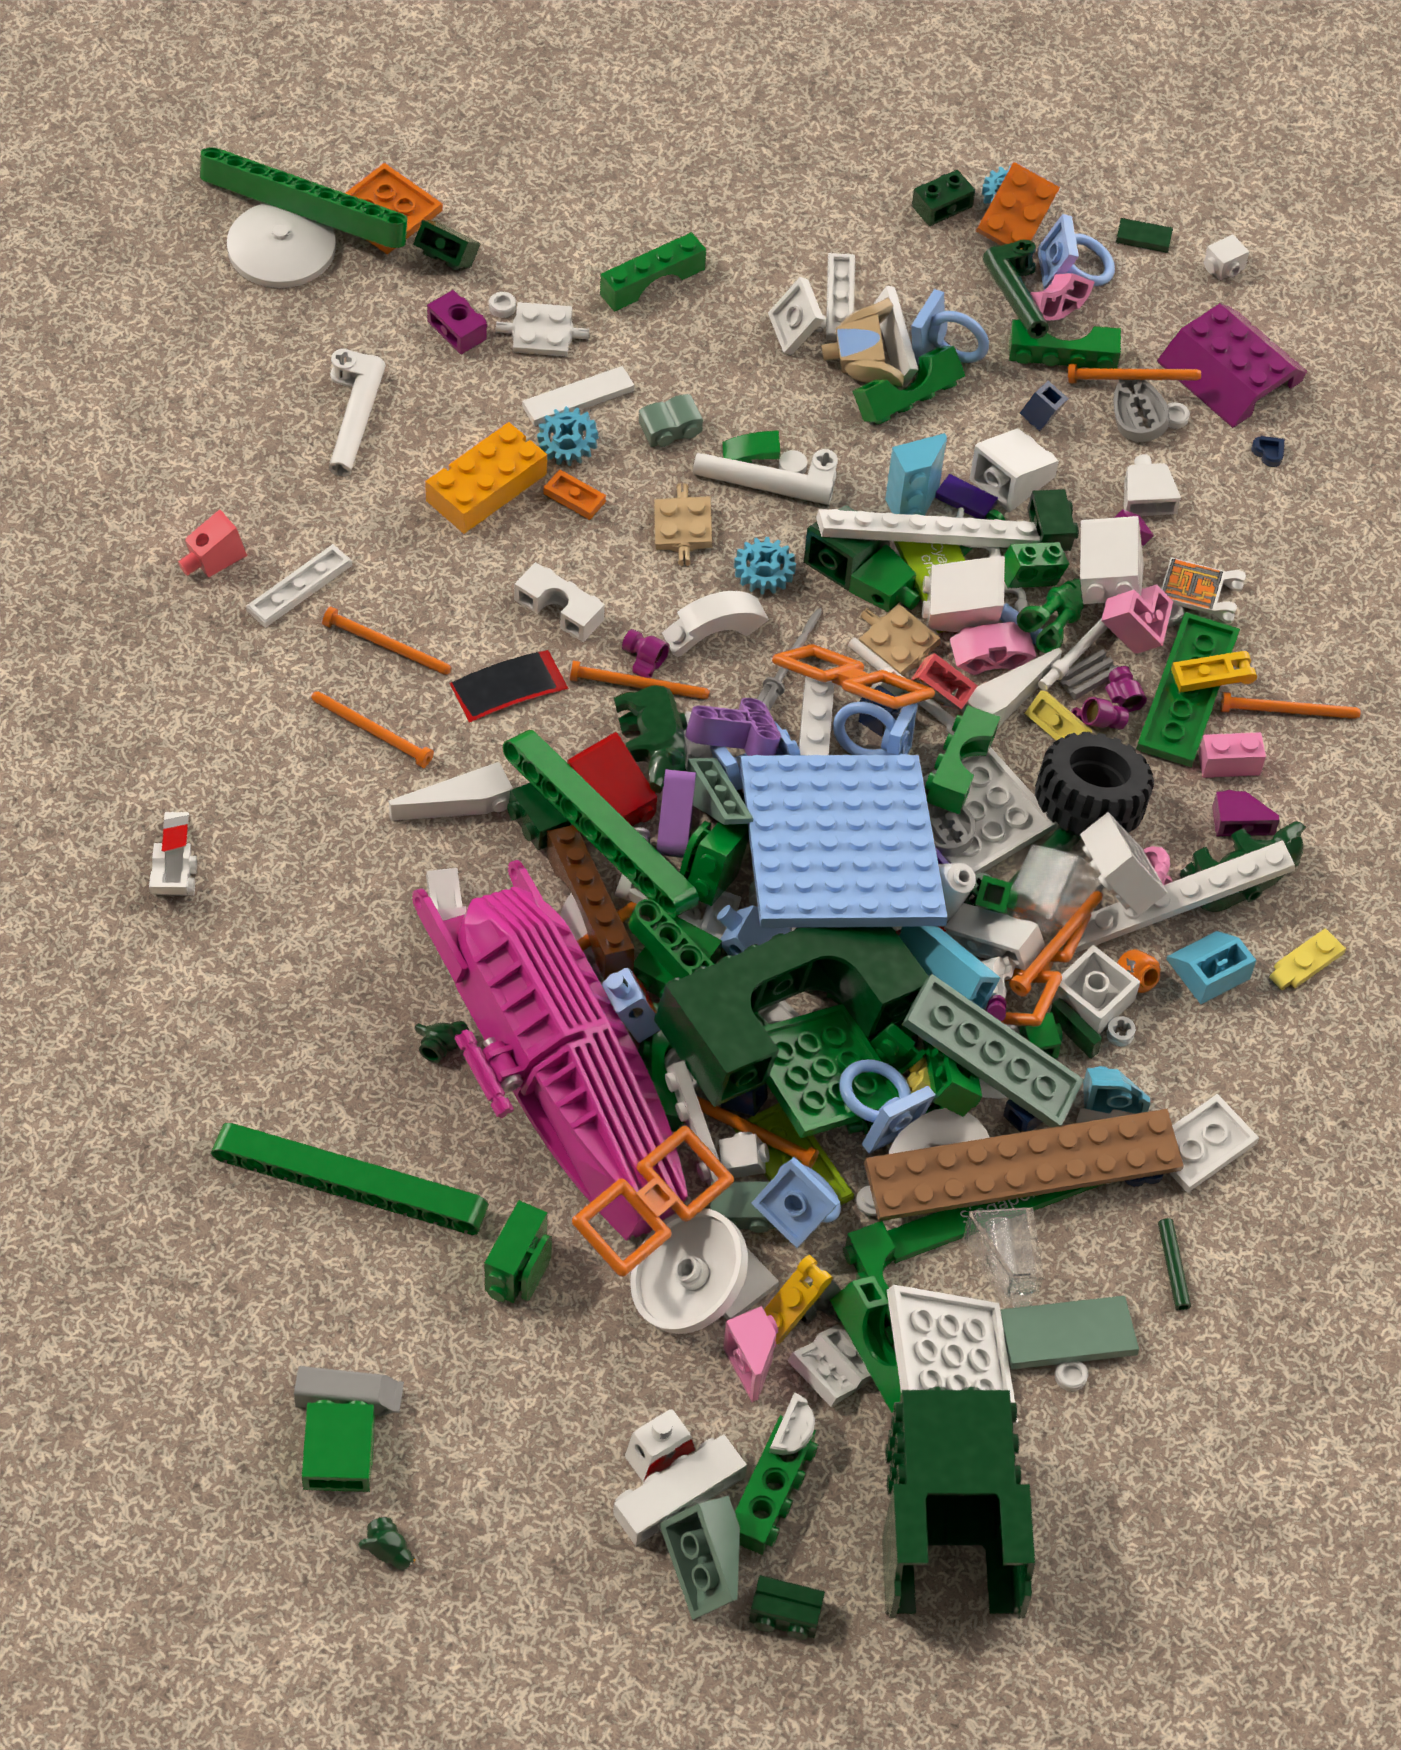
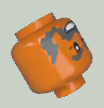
[1117,949,1161,993]

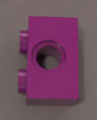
[427,290,488,355]

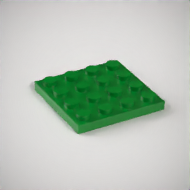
[763,1004,899,1138]

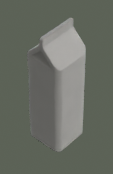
[294,1366,404,1416]

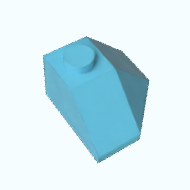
[1083,1066,1150,1114]

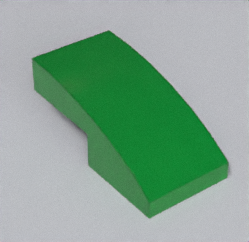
[722,430,780,464]

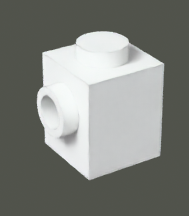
[1204,234,1249,281]
[719,1132,769,1178]

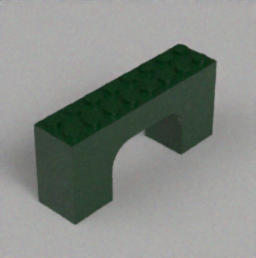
[654,927,929,1107]

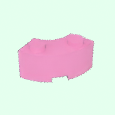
[1030,273,1095,321]
[950,622,1036,675]

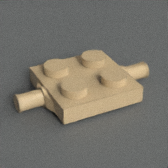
[654,483,713,566]
[859,604,941,676]

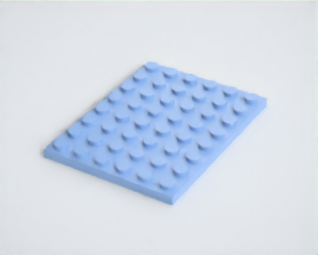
[740,754,948,928]

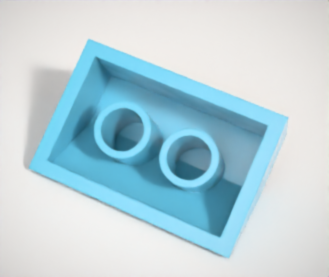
[885,433,947,516]

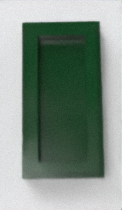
[1116,218,1173,253]
[1050,998,1102,1059]

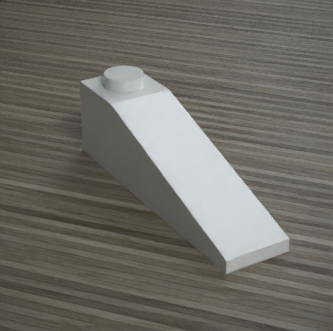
[959,648,1062,729]
[389,762,513,821]

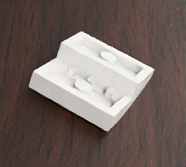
[787,1324,872,1407]

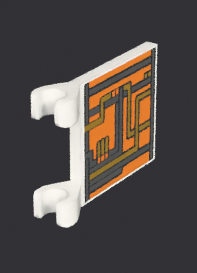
[1162,557,1246,623]

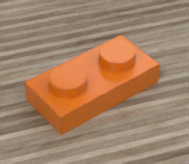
[543,469,606,520]

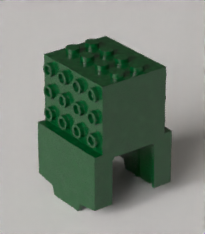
[882,1386,1035,1618]

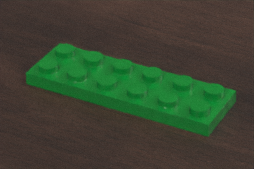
[1136,612,1240,768]

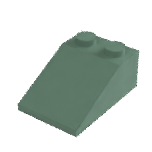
[659,1496,740,1620]

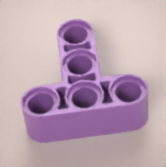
[685,698,781,756]
[657,769,696,858]

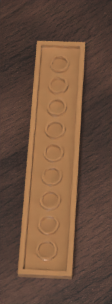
[864,1108,1184,1222]

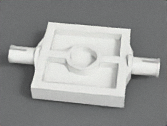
[496,302,589,357]

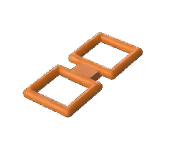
[772,644,935,709]
[1001,907,1091,1026]
[572,1126,734,1277]

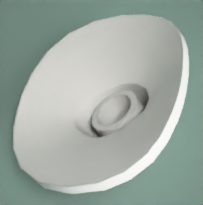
[889,1108,989,1154]

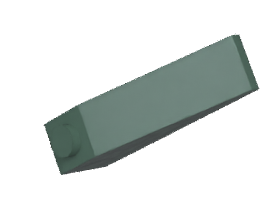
[686,758,753,825]

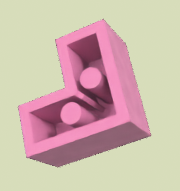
[1101,584,1173,654]

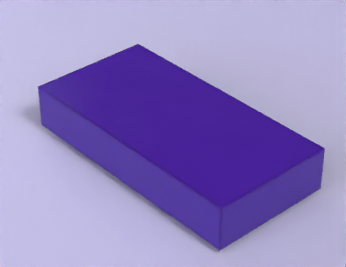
[935,474,998,519]

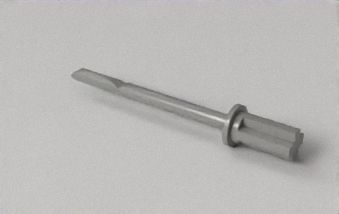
[757,608,822,711]

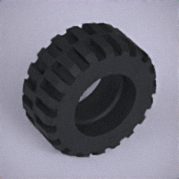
[1035,732,1154,837]

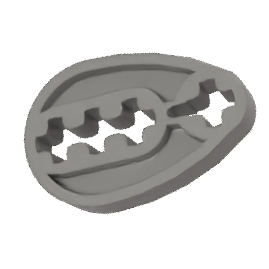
[1113,380,1170,442]
[923,780,975,856]

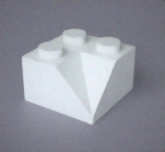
[1052,945,1140,1034]

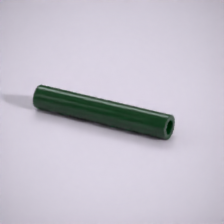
[1158,1218,1191,1310]

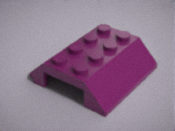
[1157,303,1307,428]

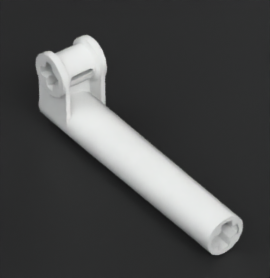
[329,349,386,476]
[693,449,838,505]

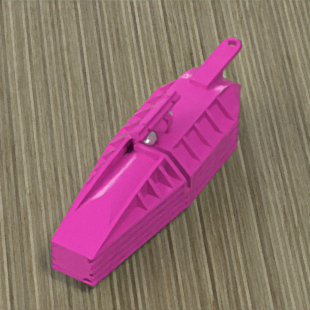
[412,860,688,1241]

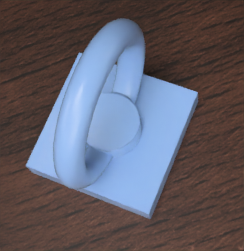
[1037,214,1115,289]
[911,289,989,365]
[833,702,918,755]
[839,1060,936,1153]
[751,1157,841,1248]

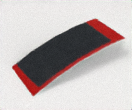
[449,650,569,723]

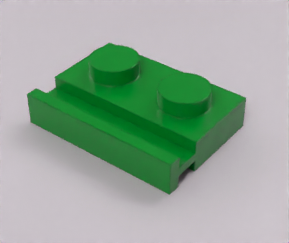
[869,1022,926,1074]

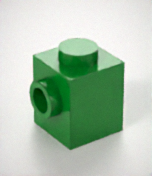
[975,875,1019,915]
[1019,1012,1063,1059]

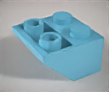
[1166,931,1256,1004]

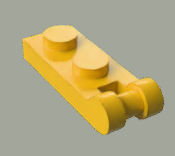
[1171,651,1257,692]
[764,1255,833,1344]

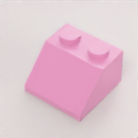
[723,1306,778,1402]

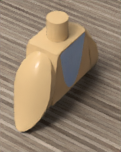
[821,297,905,387]

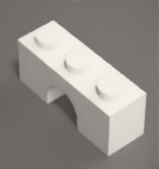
[514,562,605,642]

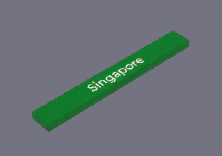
[888,1184,1104,1264]

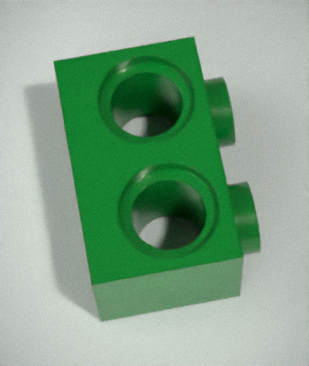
[1004,542,1069,588]

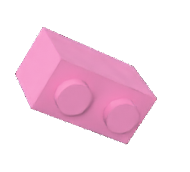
[1198,732,1266,778]

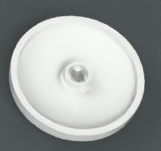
[227,203,336,288]
[630,1208,748,1334]

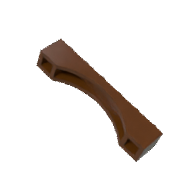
[547,825,634,981]

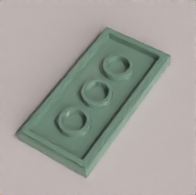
[1000,1295,1139,1370]

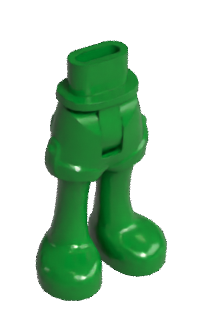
[1016,578,1086,654]

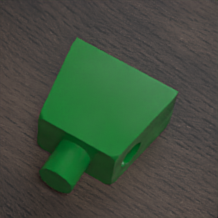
[849,544,921,612]

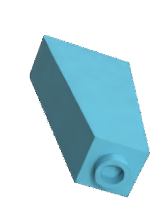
[899,926,1000,1010]

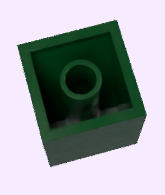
[803,505,890,591]

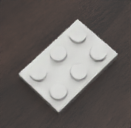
[1169,1094,1259,1193]

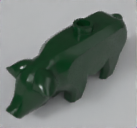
[614,685,687,793]
[1180,821,1306,912]

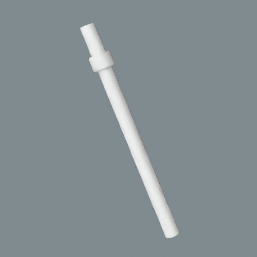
[1038,618,1108,691]
[848,638,956,735]

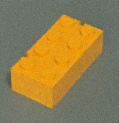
[425,422,547,534]

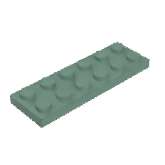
[902,974,1084,1127]

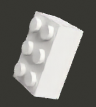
[1080,812,1167,916]

